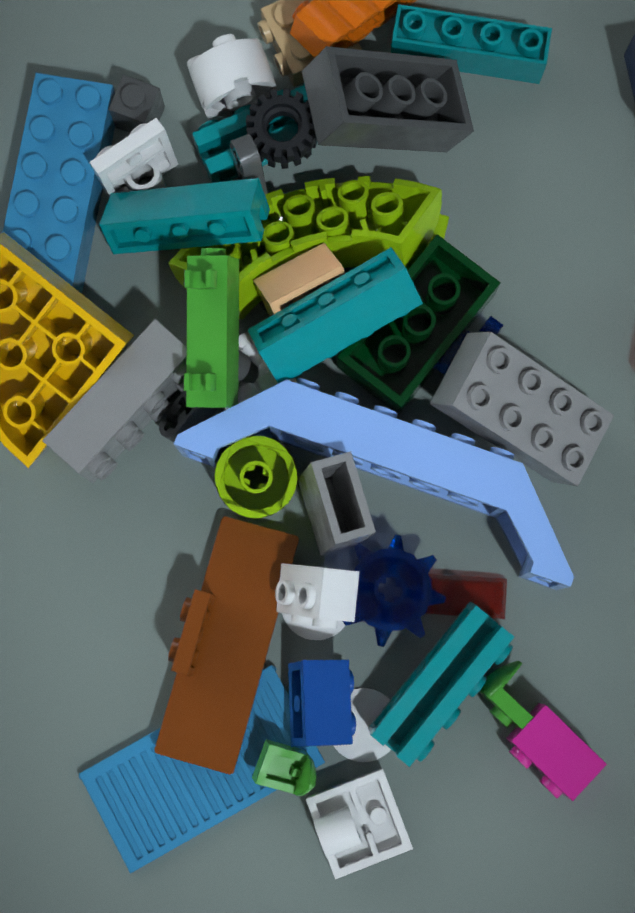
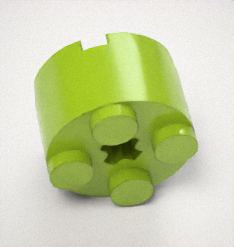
[215,436,297,518]

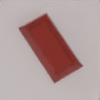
[424,573,507,619]

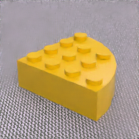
[0,232,134,468]

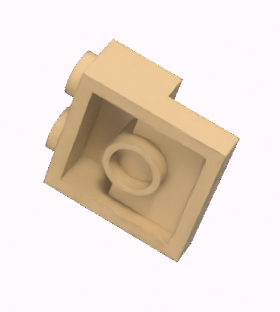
[257,0,362,87]

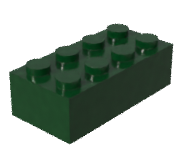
[337,234,501,415]

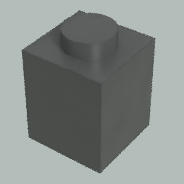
[108,75,165,133]

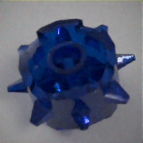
[342,534,446,647]

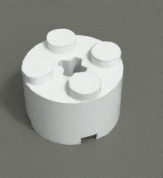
[187,34,277,121]

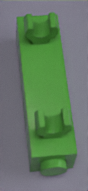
[184,248,239,408]

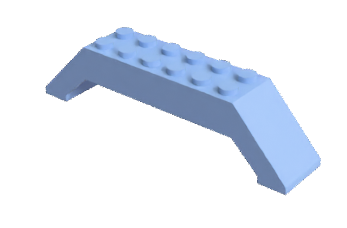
[174,378,574,590]

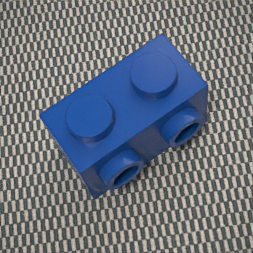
[288,660,356,747]

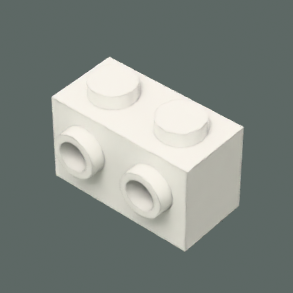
[275,563,359,629]

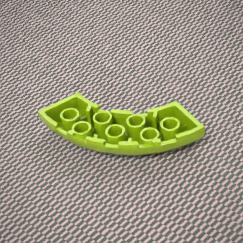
[168,176,442,320]

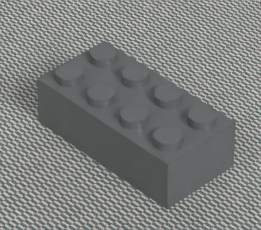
[302,46,474,153]

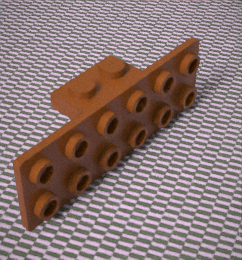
[154,516,299,775]

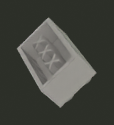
[42,319,187,483]
[430,332,614,486]

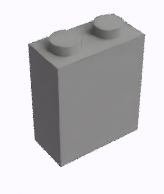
[297,451,376,556]

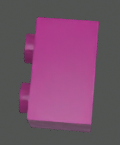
[506,703,607,801]

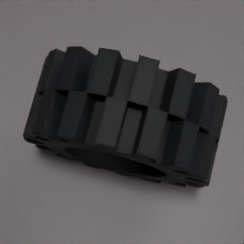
[246,88,317,169]

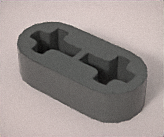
[230,134,268,195]

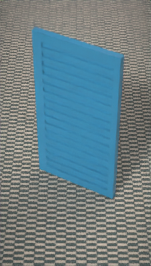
[79,665,325,874]

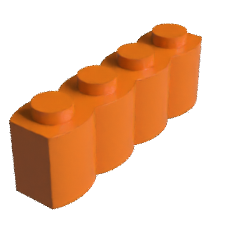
[290,0,417,58]

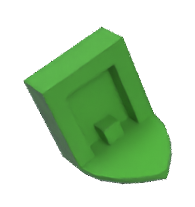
[479,661,533,729]
[252,739,317,796]

